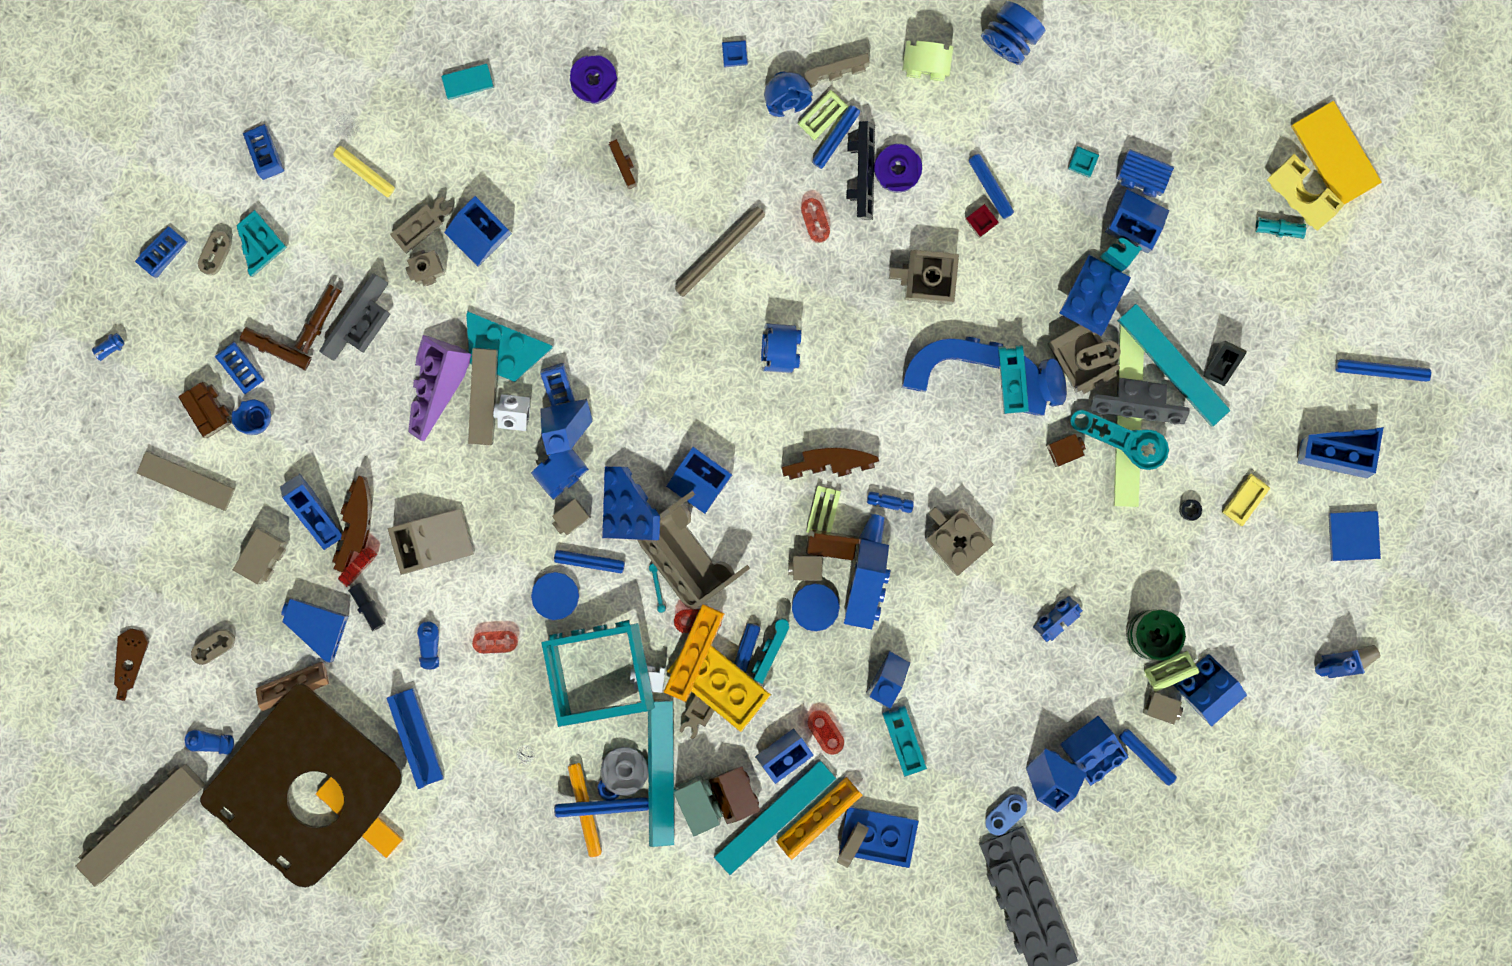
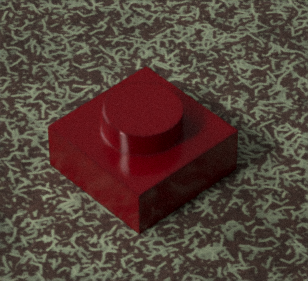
[965,204,999,238]

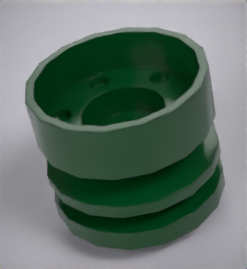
[1126,609,1186,661]

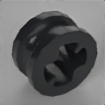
[1179,499,1202,521]

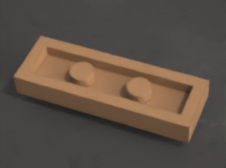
[255,661,329,711]

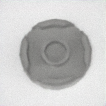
[600,747,648,796]

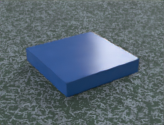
[1328,511,1381,561]

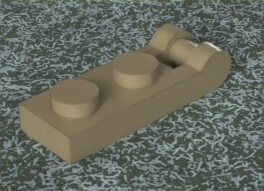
[804,53,870,88]

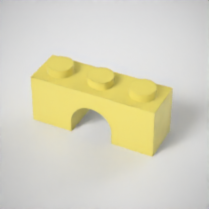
[1267,154,1344,231]

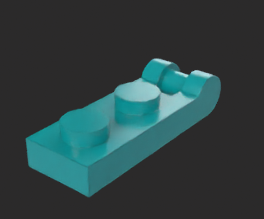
[998,345,1029,414]
[751,618,789,684]
[882,705,927,777]

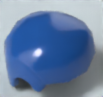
[232,399,271,435]

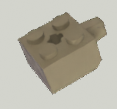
[889,250,959,305]
[925,507,994,576]

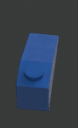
[280,473,342,550]

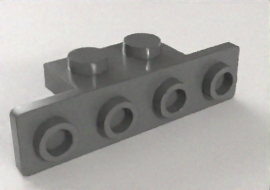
[319,273,391,361]
[1090,378,1190,425]

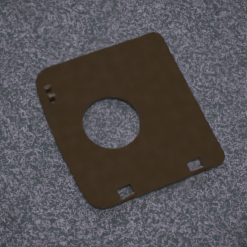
[200,683,403,888]

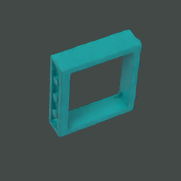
[541,620,655,727]

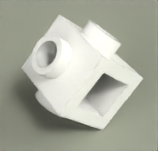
[493,394,530,431]

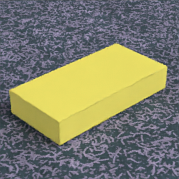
[1222,474,1270,526]

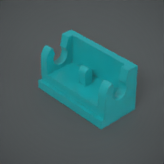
[1100,238,1142,272]

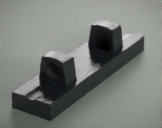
[846,121,875,220]

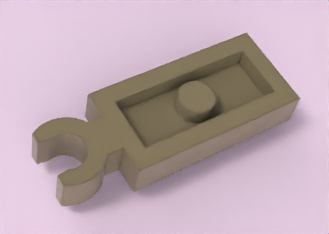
[390,197,453,254]
[679,696,714,739]

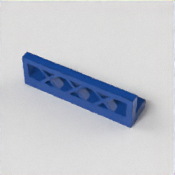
[386,688,444,789]

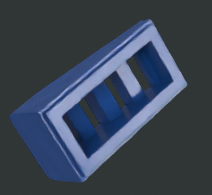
[243,124,284,180]
[135,226,188,278]
[215,341,264,394]
[540,363,575,406]

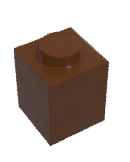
[1046,433,1086,467]

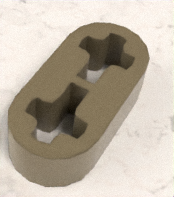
[198,231,232,275]
[1075,341,1121,371]
[191,630,235,665]
[837,822,869,868]

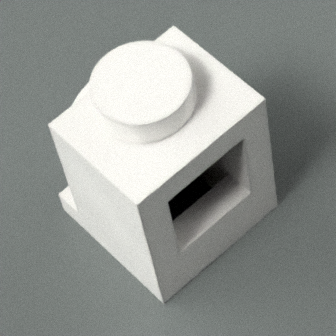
[630,665,666,693]

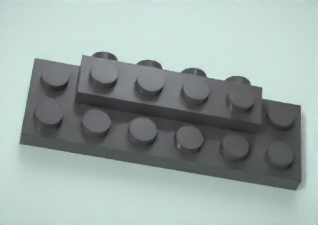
[979,826,1078,966]

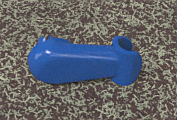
[417,622,439,670]
[185,730,234,754]

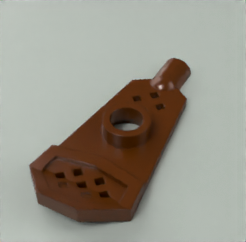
[114,628,149,701]

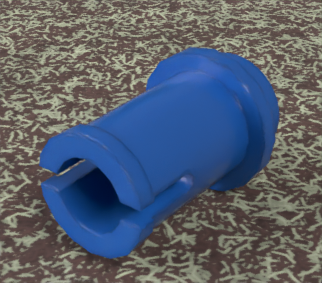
[92,333,125,361]

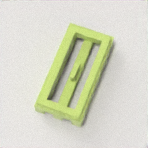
[797,90,848,141]
[806,486,841,533]
[1144,651,1199,692]

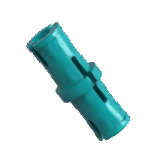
[1255,217,1307,239]

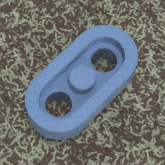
[985,794,1027,835]

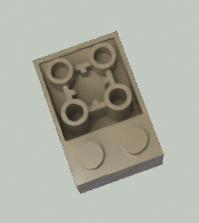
[387,509,474,575]

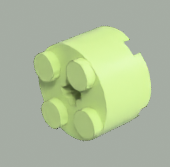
[902,41,954,81]

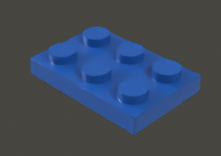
[1059,255,1131,336]
[838,806,919,868]

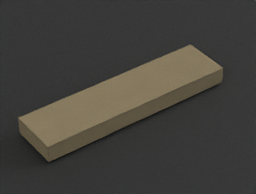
[468,348,498,445]
[137,451,235,511]

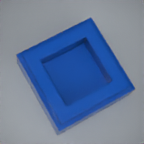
[722,40,748,67]

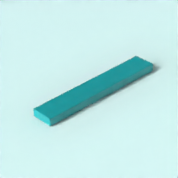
[1117,304,1231,427]
[648,701,674,847]
[714,760,837,875]

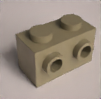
[232,528,286,584]

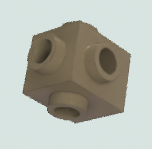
[406,250,446,287]

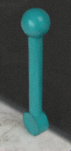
[649,564,666,613]

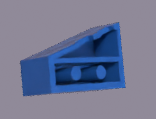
[1297,427,1384,479]
[844,539,891,630]

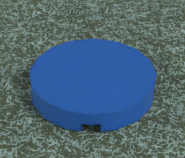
[1038,359,1067,407]
[531,572,580,620]
[792,584,840,632]

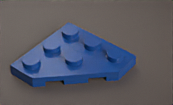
[602,466,660,540]

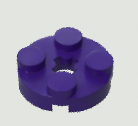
[570,55,618,104]
[874,144,922,193]

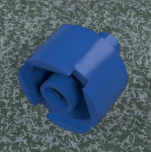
[761,323,801,373]
[531,449,589,500]

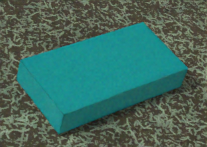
[441,63,494,100]

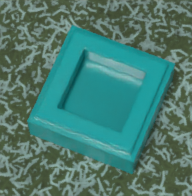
[1068,146,1099,178]

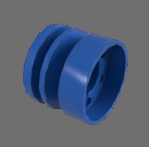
[981,1,1046,65]

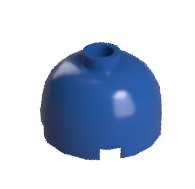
[764,71,813,117]

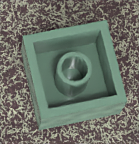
[673,775,723,837]

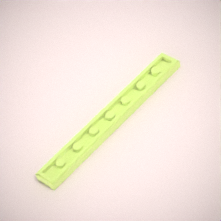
[1114,315,1144,507]

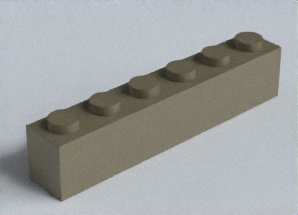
[75,764,206,887]

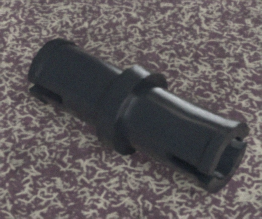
[348,583,386,632]

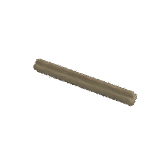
[675,206,765,297]

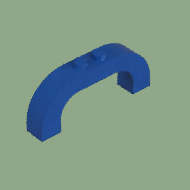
[902,337,1047,416]

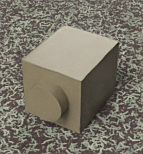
[552,499,591,535]
[788,556,822,581]
[1143,691,1183,725]

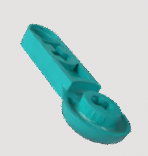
[1071,410,1169,470]

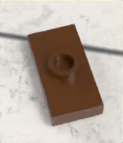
[609,139,637,190]

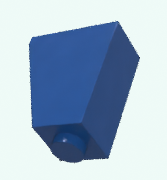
[540,399,593,455]
[281,598,349,663]
[866,651,910,709]

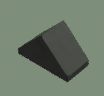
[1203,341,1247,386]

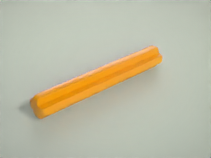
[568,763,602,857]

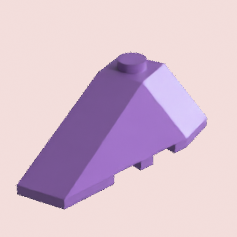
[408,335,471,441]

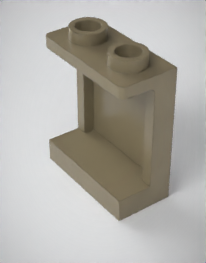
[1048,325,1120,394]

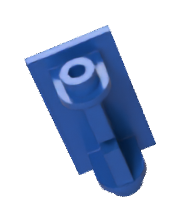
[1033,596,1083,642]
[1315,650,1365,678]

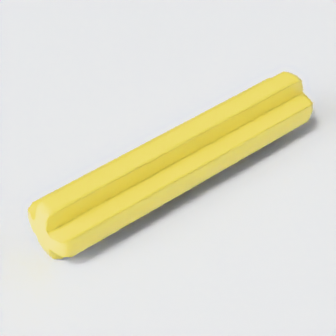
[333,146,395,197]

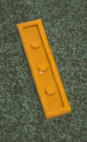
[664,604,725,702]
[316,777,404,858]
[776,777,862,860]

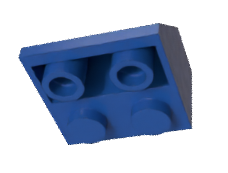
[1105,189,1170,254]
[444,196,512,267]
[666,447,733,514]
[1173,654,1247,727]
[1060,716,1129,786]
[1026,748,1087,813]

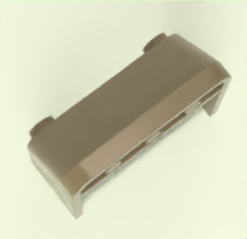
[637,491,750,609]

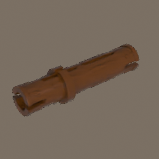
[294,284,342,354]
[240,327,312,371]

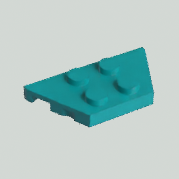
[466,311,553,382]

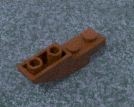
[781,448,879,480]
[332,476,372,572]

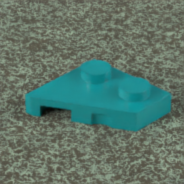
[236,210,287,277]

